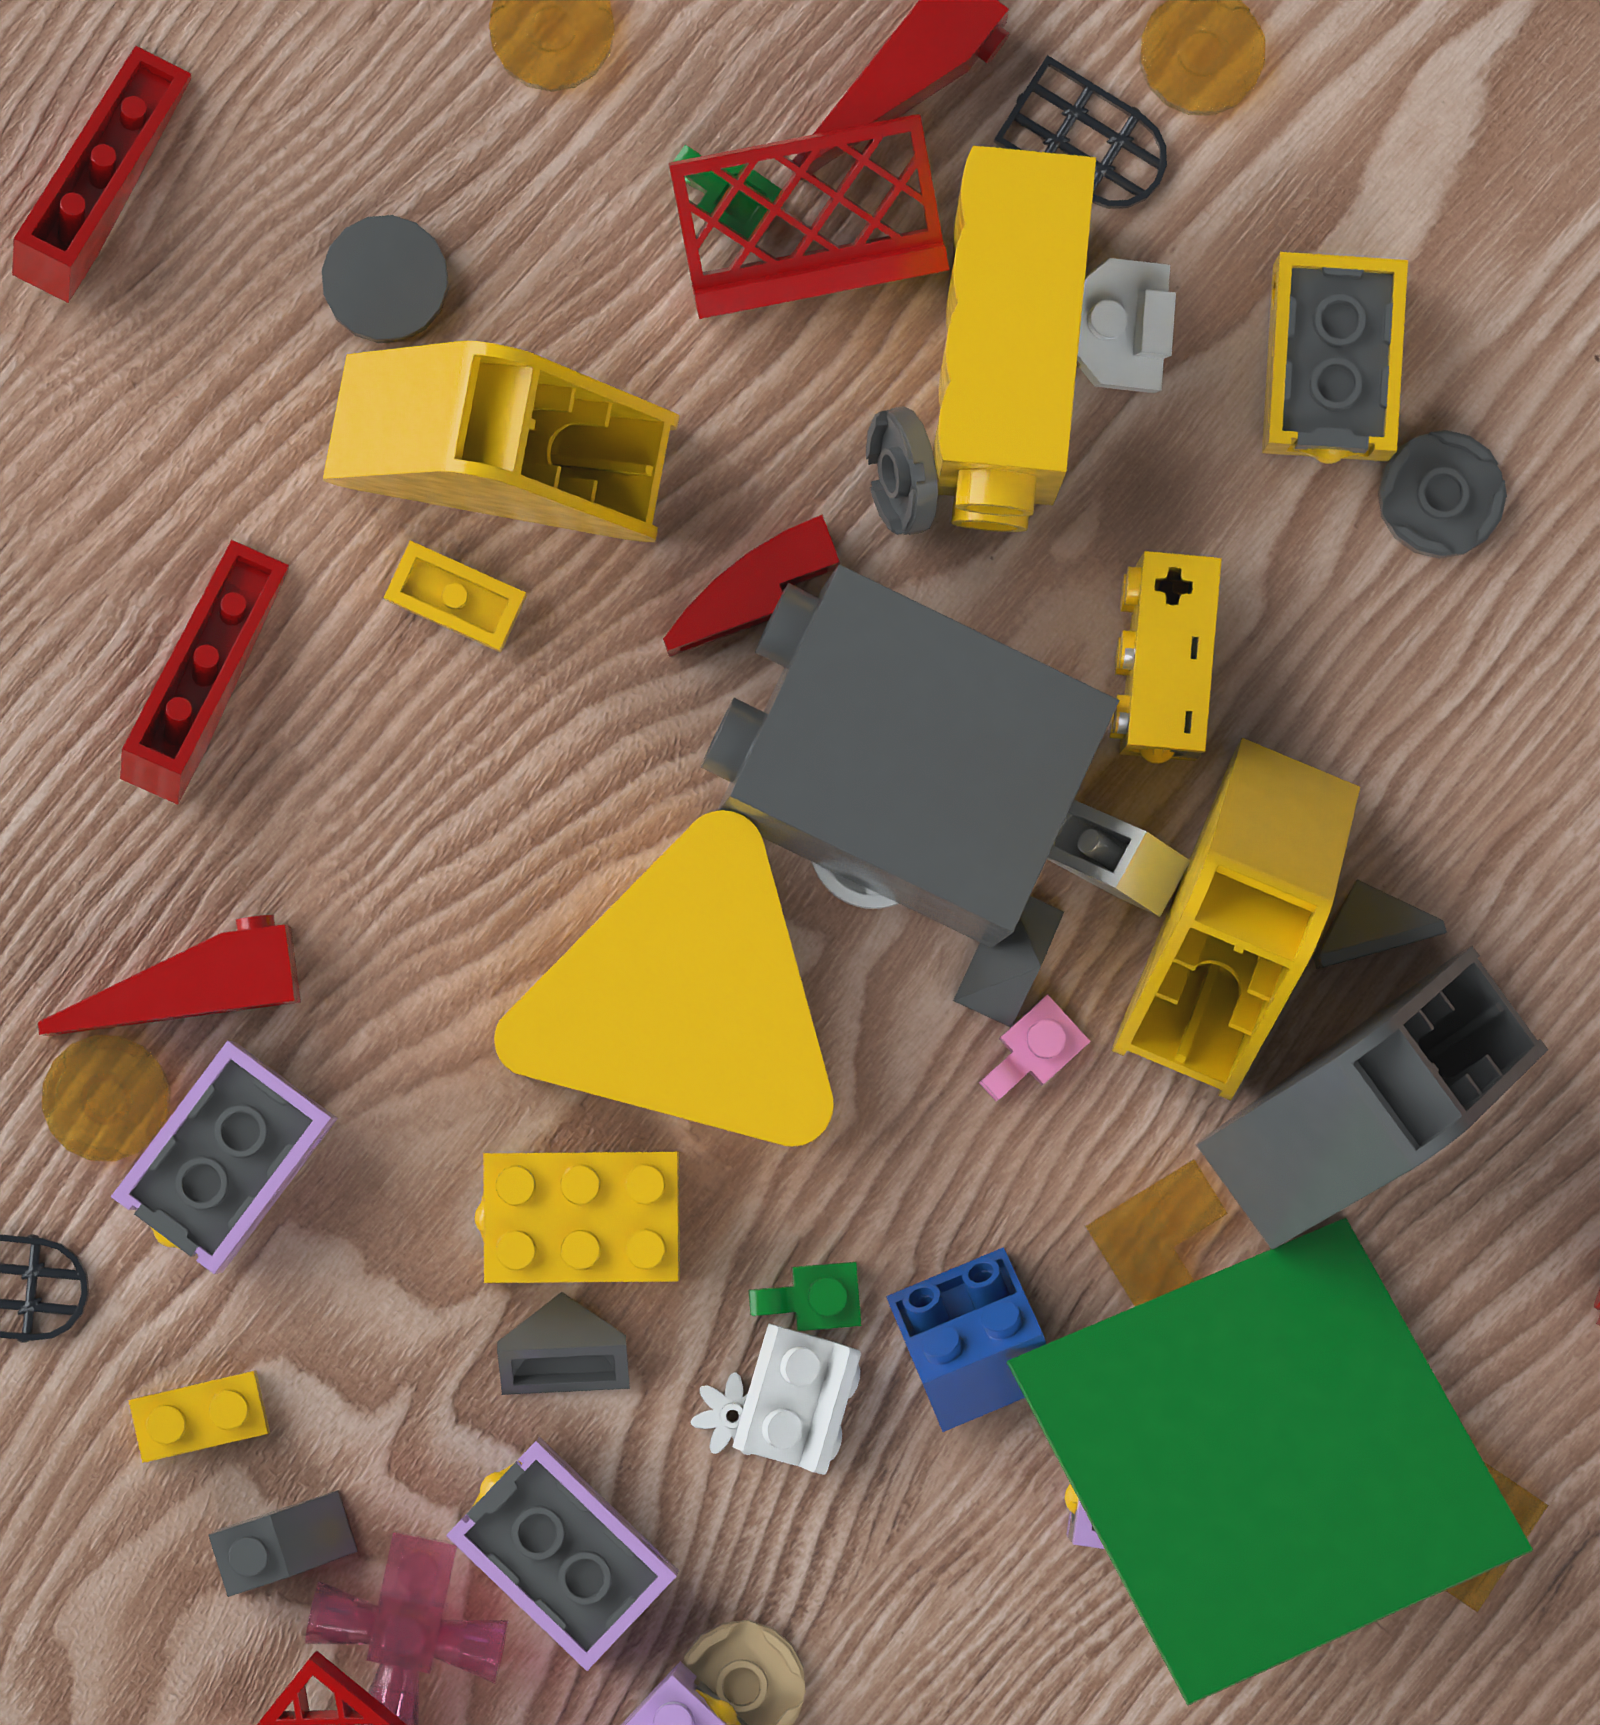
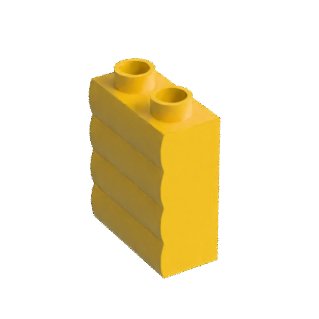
[933,145,1096,532]

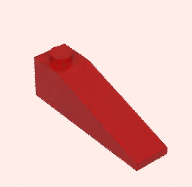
[792,0,1010,180]
[12,45,191,303]
[120,540,289,805]
[38,915,301,1036]

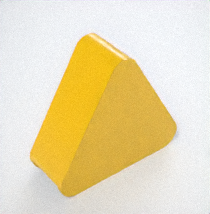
[323,341,679,542]
[1112,738,1360,1101]
[494,810,834,1147]

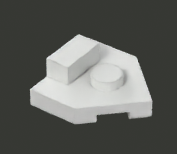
[1077,258,1176,393]

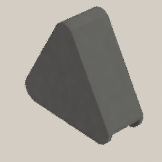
[1196,945,1548,1249]

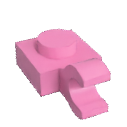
[979,994,1091,1101]

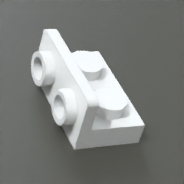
[732,1323,861,1475]

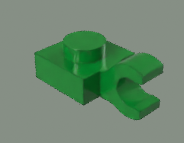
[673,145,782,239]
[748,1262,862,1331]

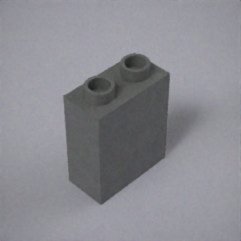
[701,564,1120,948]

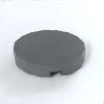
[322,215,449,343]
[866,406,938,535]
[1378,430,1507,559]

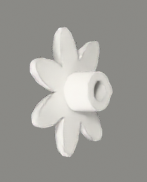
[691,1372,750,1455]

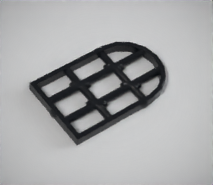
[994,55,1167,209]
[0,1234,90,1343]

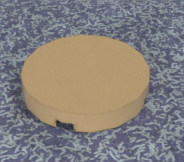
[683,1620,806,1725]

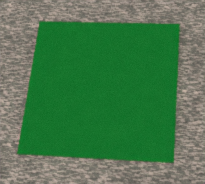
[1007,1218,1533,1706]

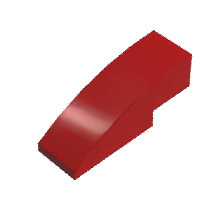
[663,514,840,657]

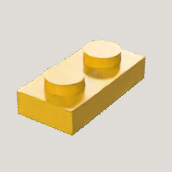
[384,540,527,653]
[128,1370,270,1463]

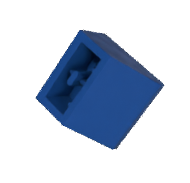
[886,1247,1047,1432]

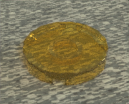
[489,0,615,92]
[1140,0,1265,116]
[42,1035,171,1161]

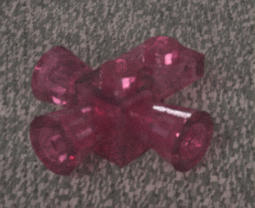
[305,1531,509,1725]

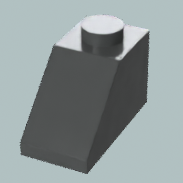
[208,1490,358,1597]

